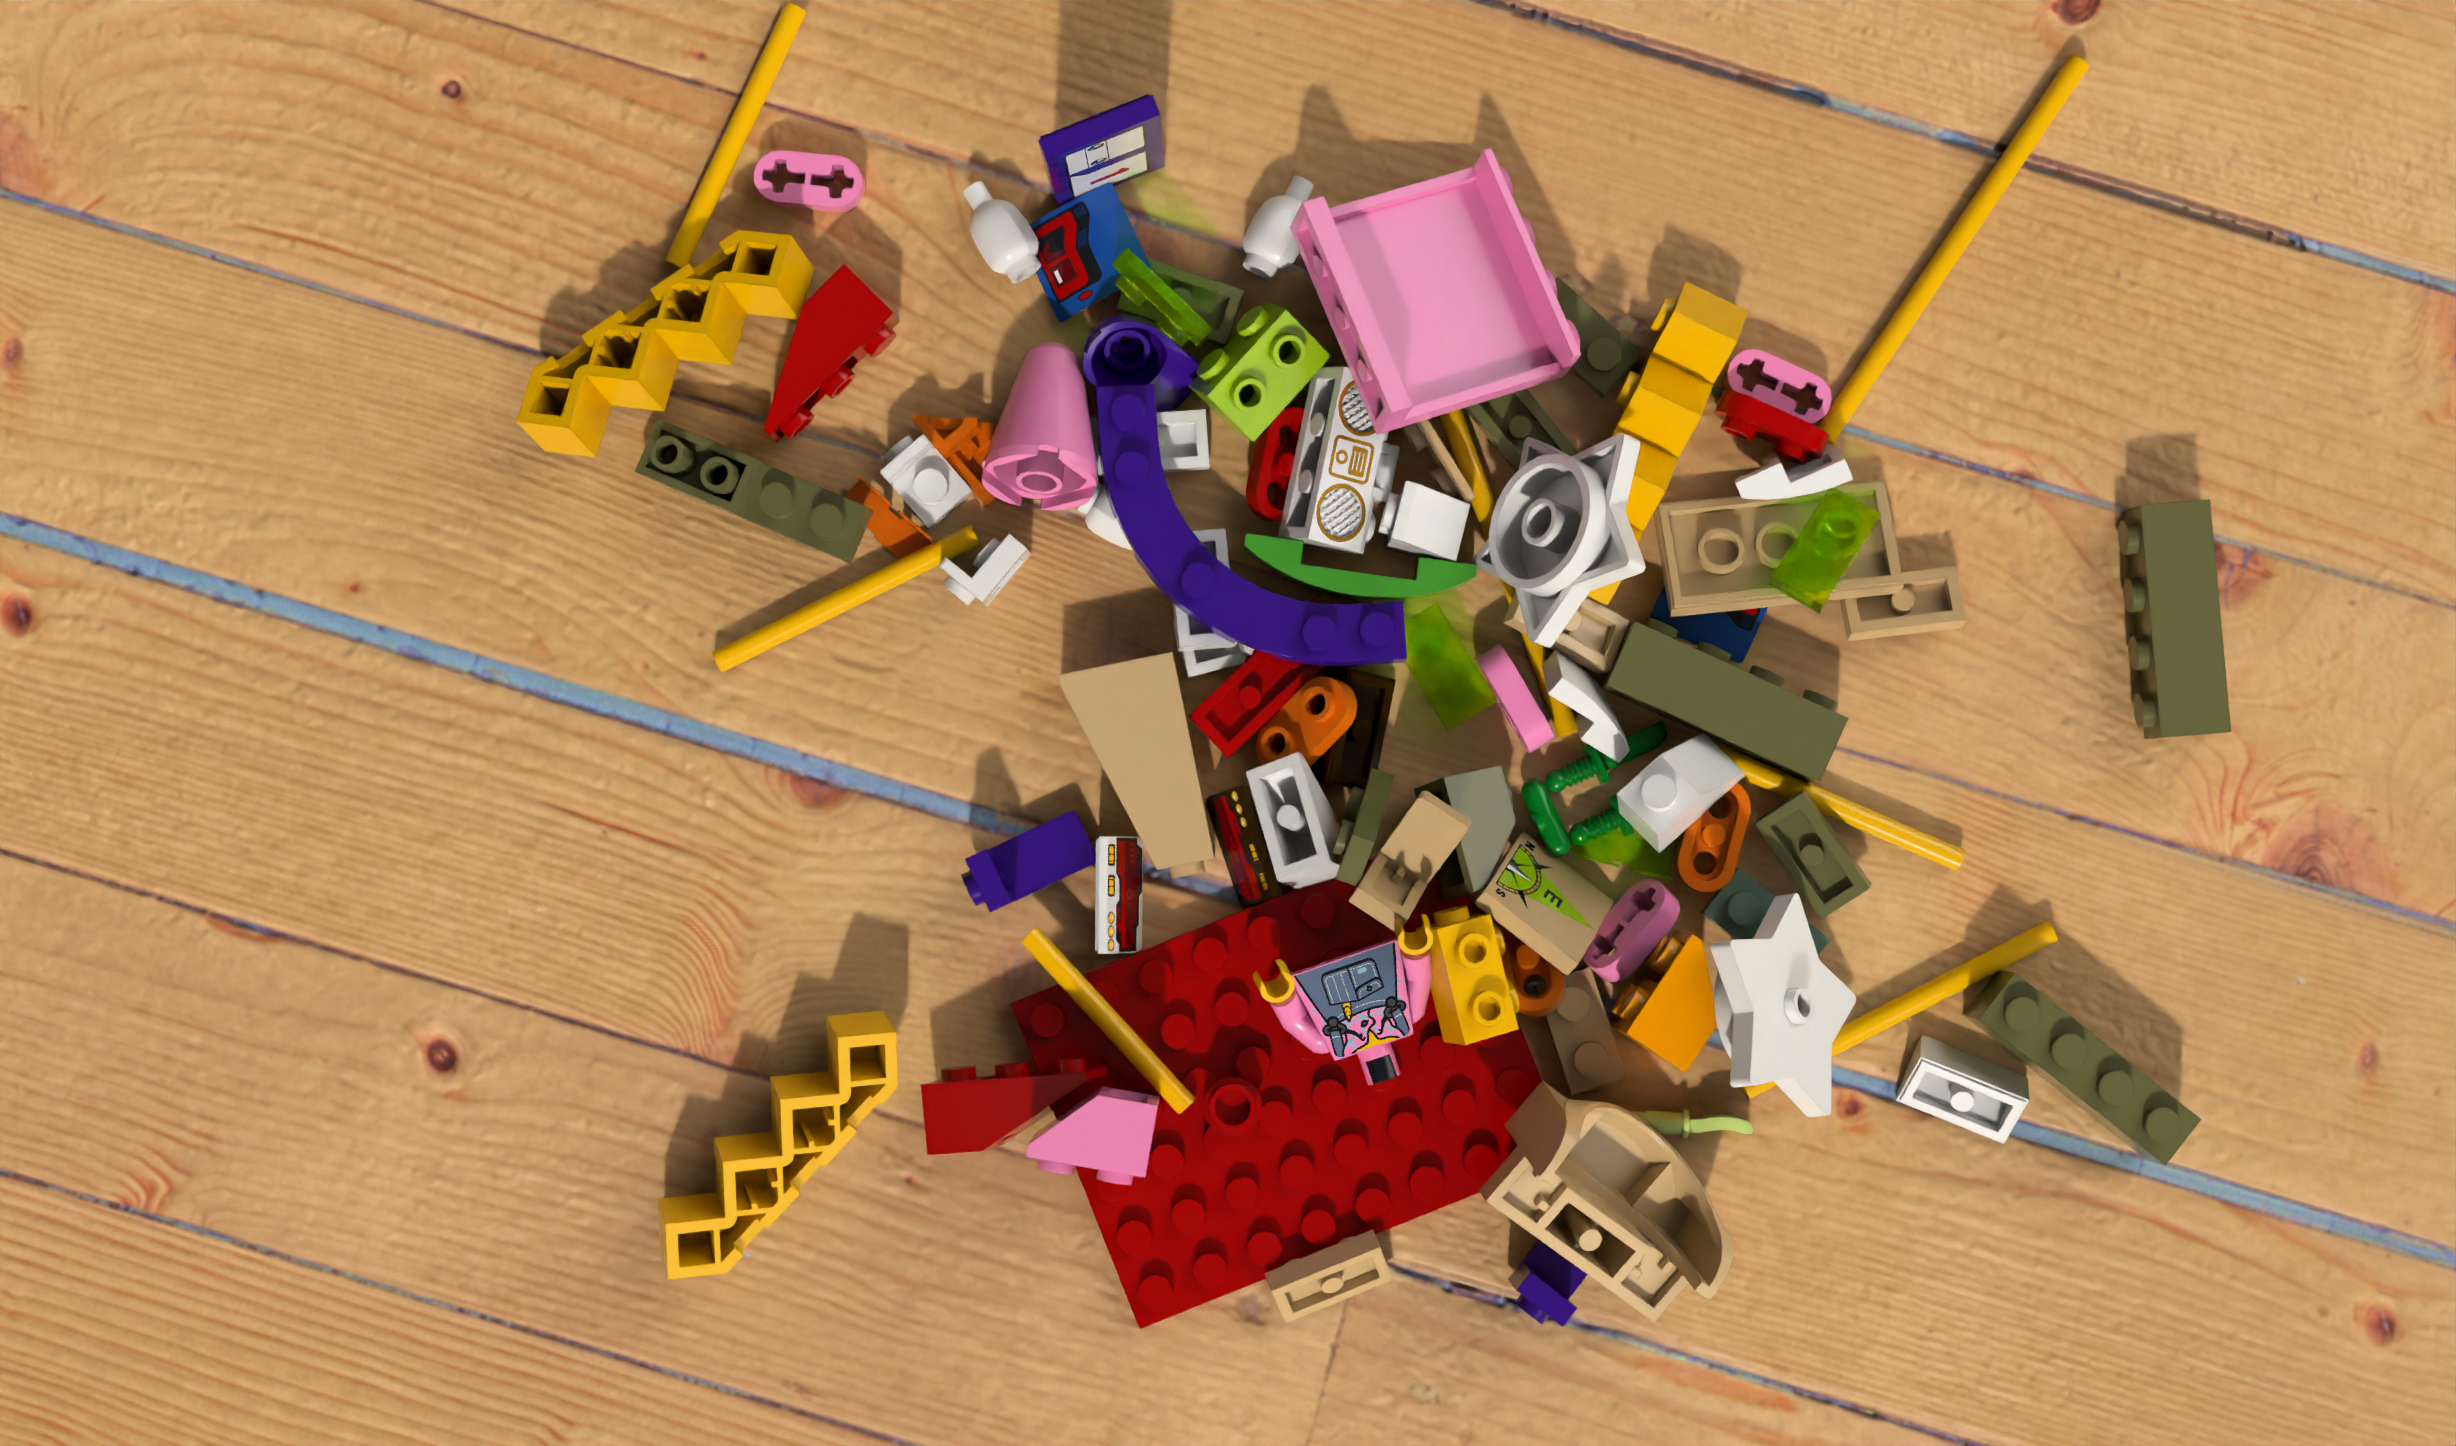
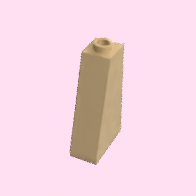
[1058,652,1215,879]

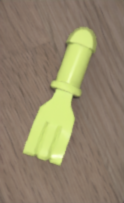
[1631,1109,1754,1138]

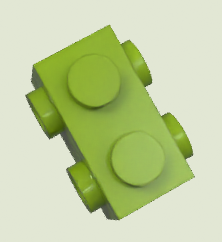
[1189,301,1332,442]

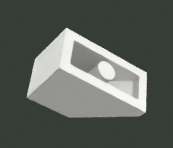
[1617,733,1745,853]
[1246,752,1342,889]

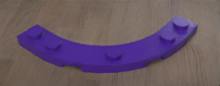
[1095,384,1407,666]

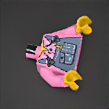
[1252,914,1433,1085]

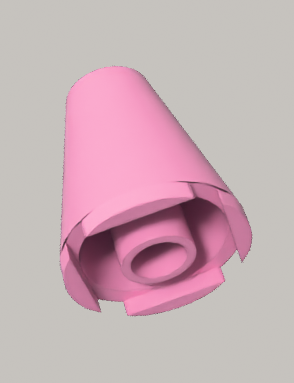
[982,342,1099,511]

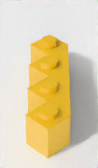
[516,230,814,458]
[1587,281,1748,606]
[657,1010,898,1280]

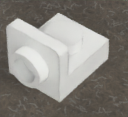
[880,434,973,530]
[938,534,1031,607]

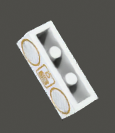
[1278,366,1400,554]

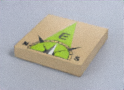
[1474,831,1614,976]

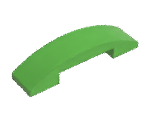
[1244,533,1477,602]

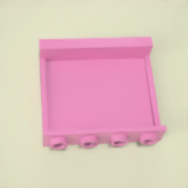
[1290,148,1581,435]

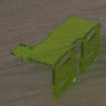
[1572,821,1679,881]

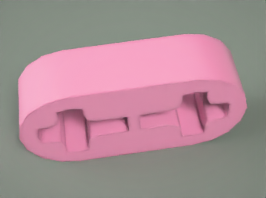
[753,150,866,213]
[1723,349,1832,424]
[1474,644,1554,753]
[1583,879,1680,982]

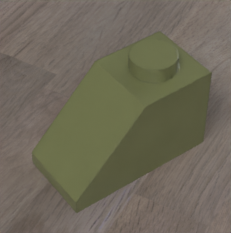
[1414,765,1516,901]

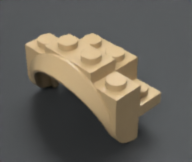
[1479,1080,1735,1322]

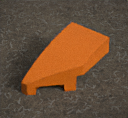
[911,414,996,507]

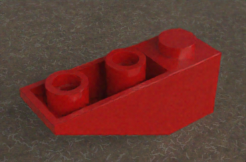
[763,264,899,443]
[921,1057,1107,1155]

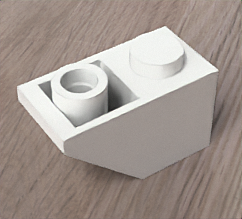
[1378,481,1470,562]

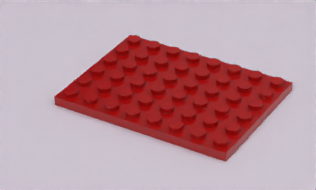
[1011,858,1542,1329]

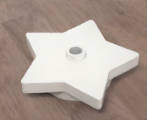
[1472,433,1646,648]
[1710,893,1856,1117]

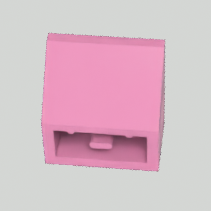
[1026,1086,1160,1185]

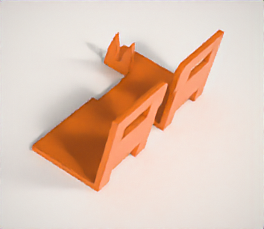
[845,474,935,559]

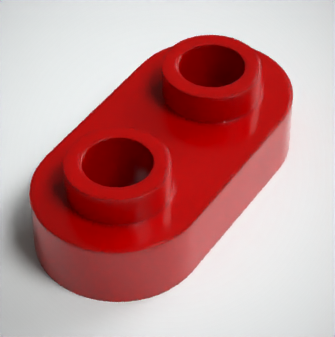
[1714,390,1830,465]
[1246,407,1304,522]

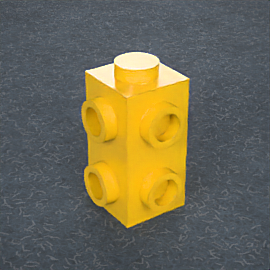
[1416,905,1519,1045]

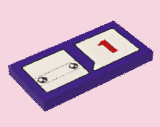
[1038,94,1165,207]

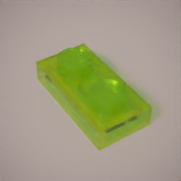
[1111,247,1215,348]
[1769,487,1881,614]
[1404,603,1498,732]

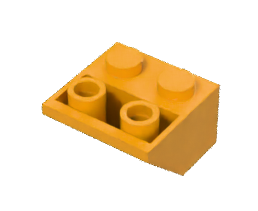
[1612,930,1717,1073]

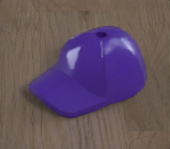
[1082,313,1200,412]

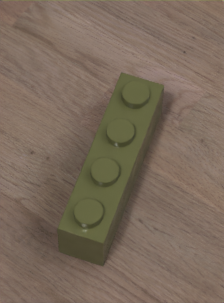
[2118,499,2231,739]
[1600,617,1849,783]
[1963,970,2201,1166]

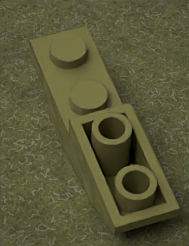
[635,419,874,564]

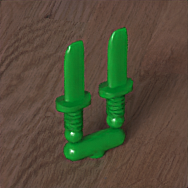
[1521,720,1667,857]

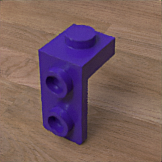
[961,811,1096,912]
[1508,1240,1588,1327]

